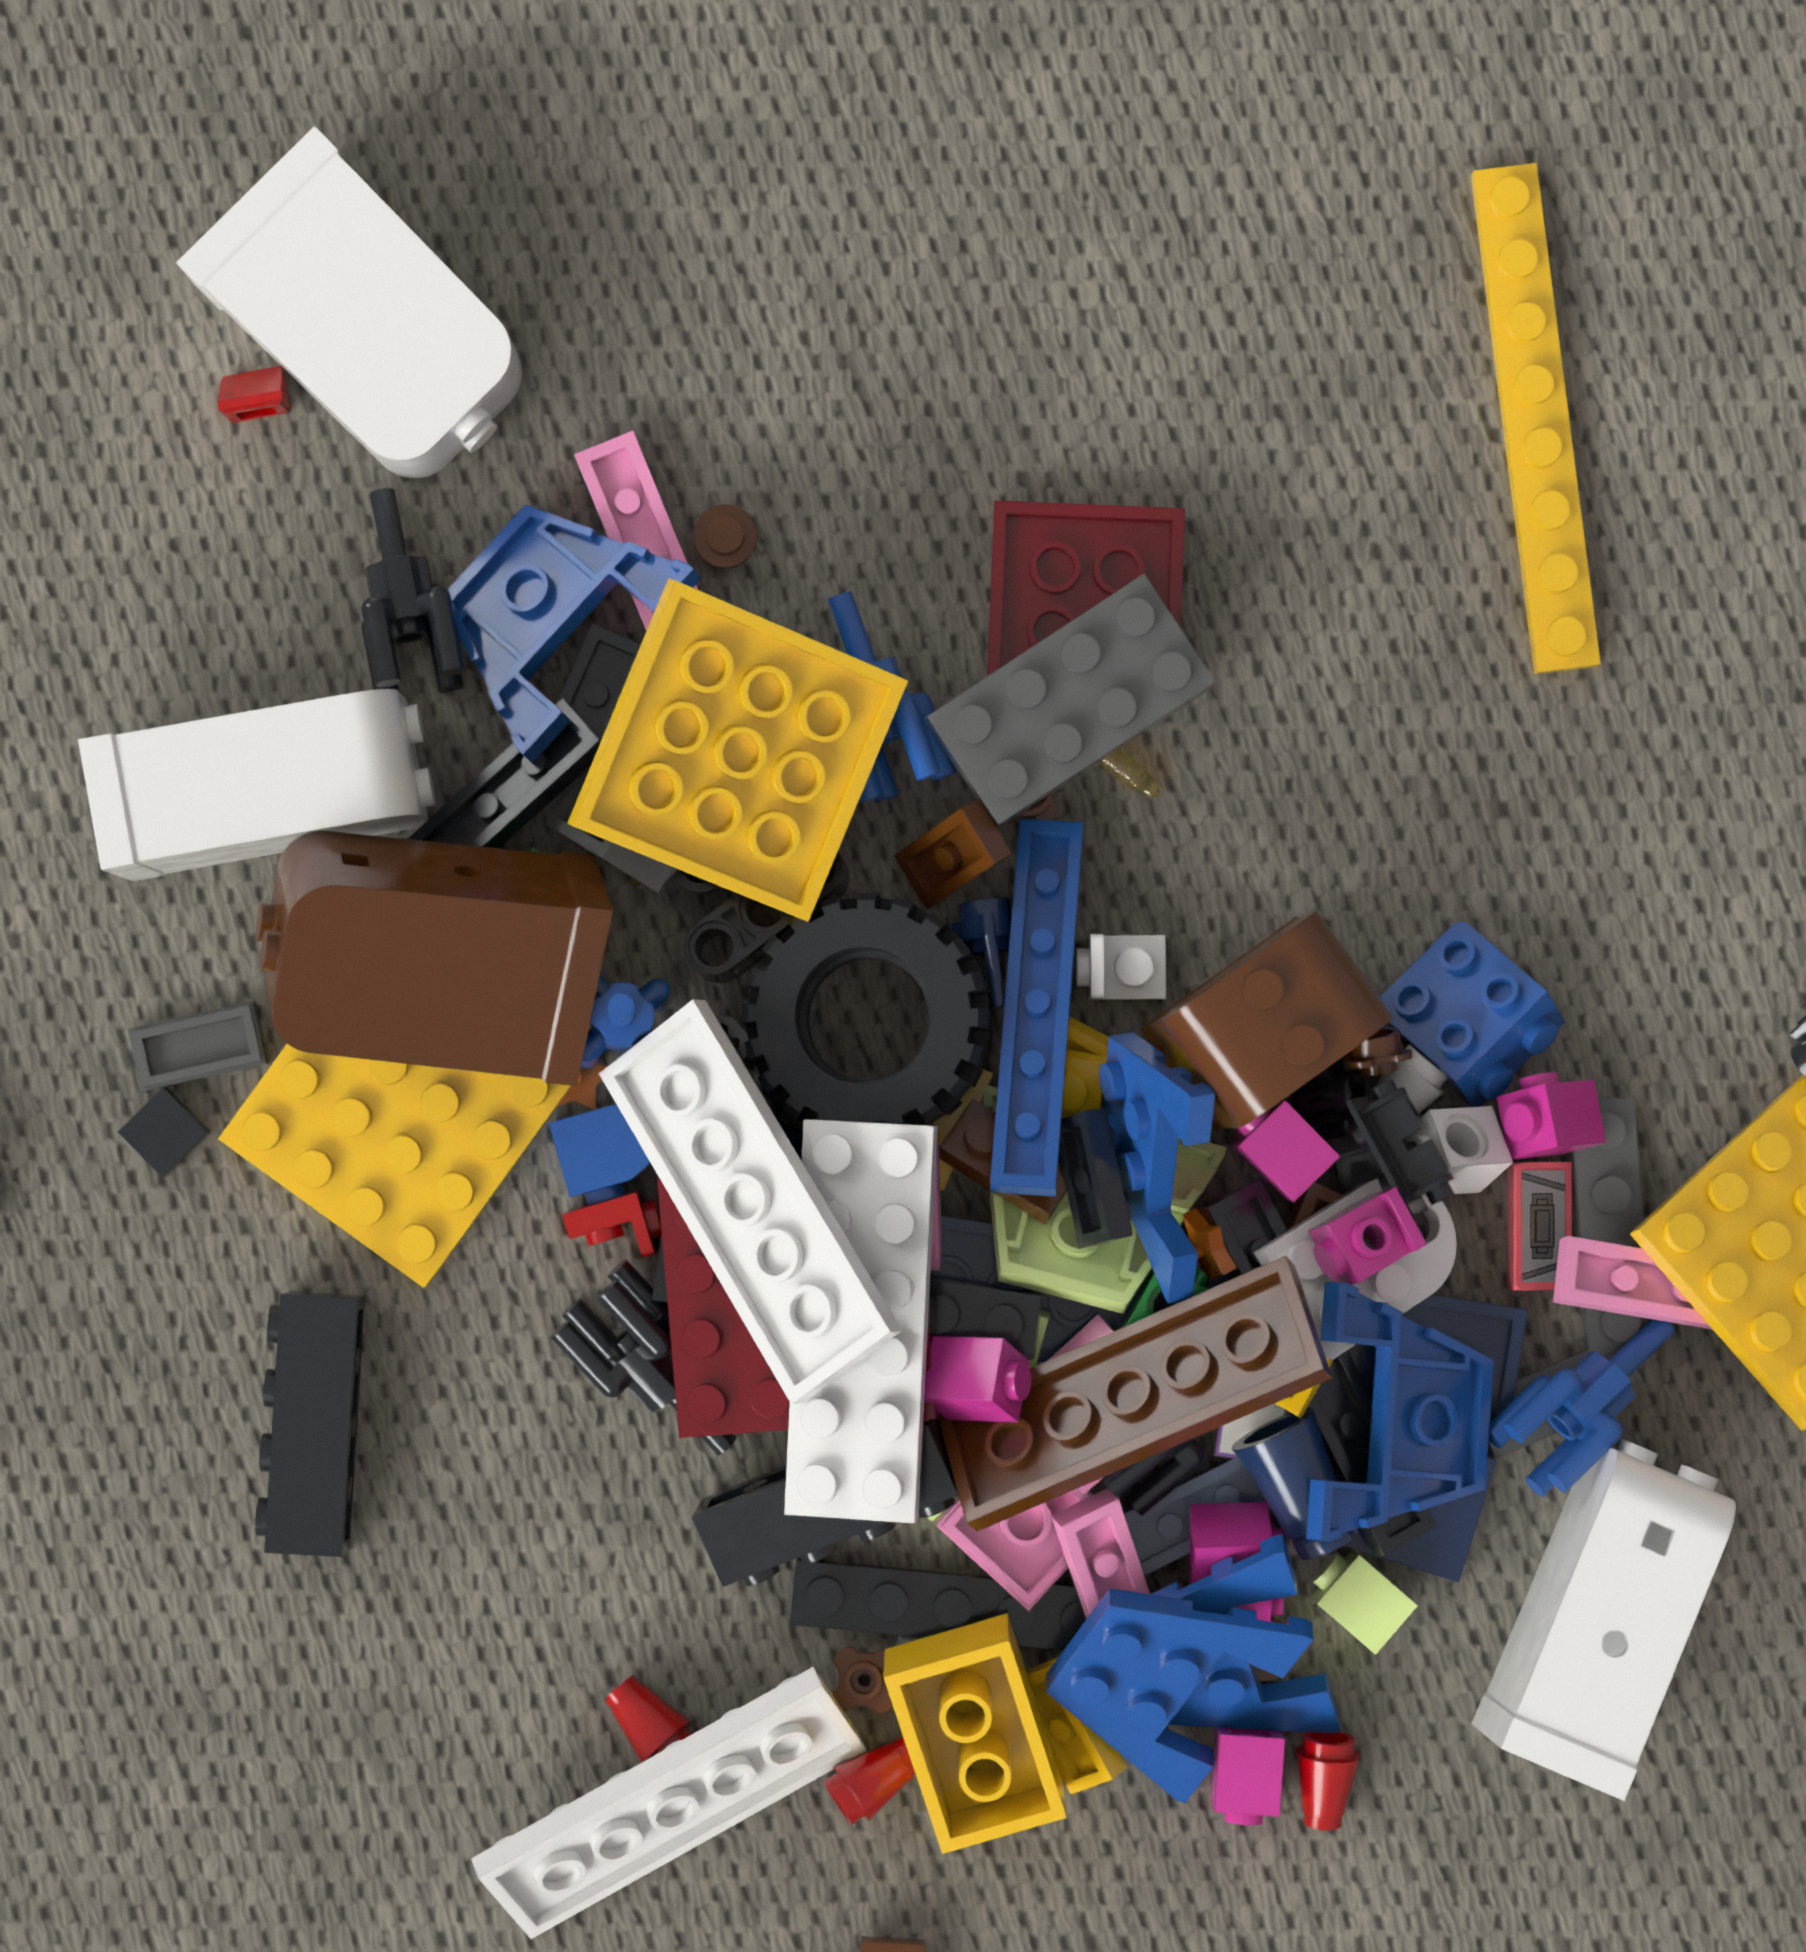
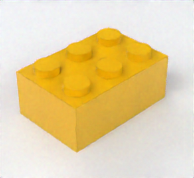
[883,1613,1067,1854]

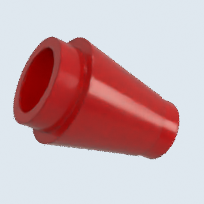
[605,1675,693,1763]
[1296,1731,1360,1830]
[823,1736,915,1825]

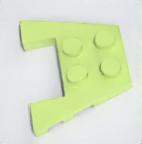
[981,1085,1226,1314]

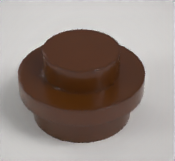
[693,504,757,569]

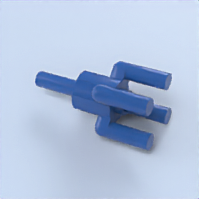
[828,591,957,804]
[581,974,670,1069]
[1488,1319,1675,1497]

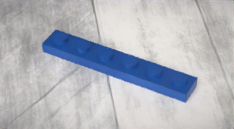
[990,819,1084,1196]

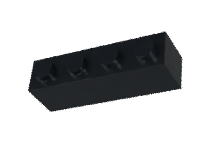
[255,1291,365,1557]
[691,1418,959,1587]

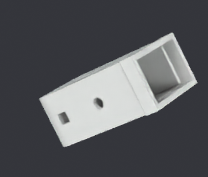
[176,126,522,478]
[78,689,436,881]
[1471,1439,1736,1801]

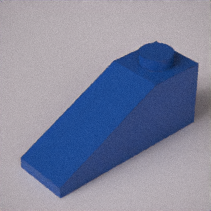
[549,1104,651,1205]

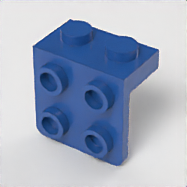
[1380,922,1565,1107]

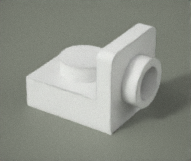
[1076,934,1166,1000]

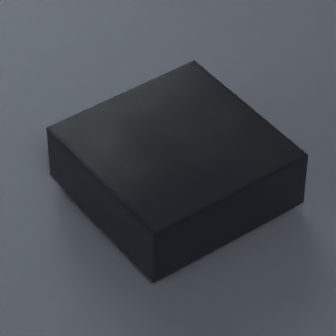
[118,1087,211,1177]

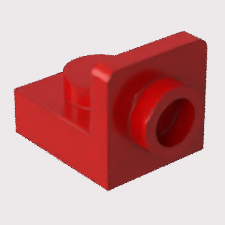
[562,1190,662,1257]

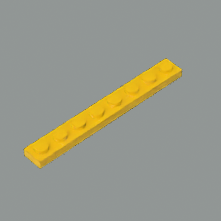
[1471,163,1601,675]

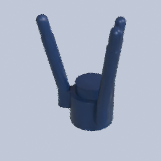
[951,898,1012,1009]

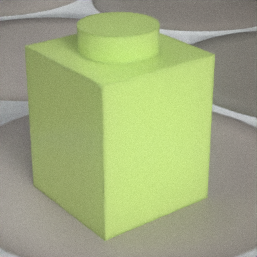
[1311,1549,1418,1655]

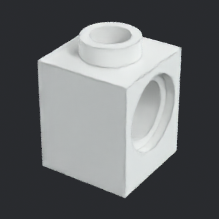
[1405,1106,1513,1194]

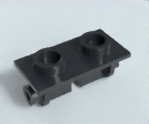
[1345,1079,1455,1216]

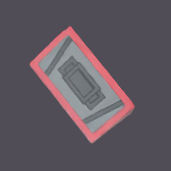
[1507,1162,1572,1291]

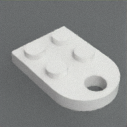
[1254,1179,1457,1360]

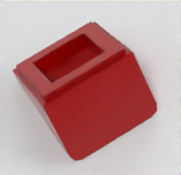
[217,366,291,423]

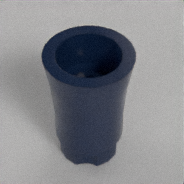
[1231,1408,1358,1560]

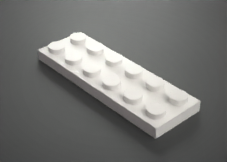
[599,999,902,1404]
[784,1119,937,1523]
[471,1667,867,1939]

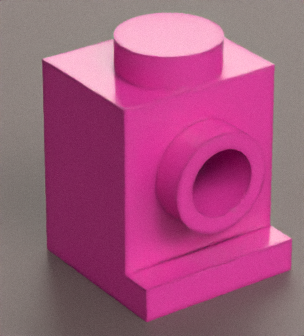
[1308,1187,1427,1285]

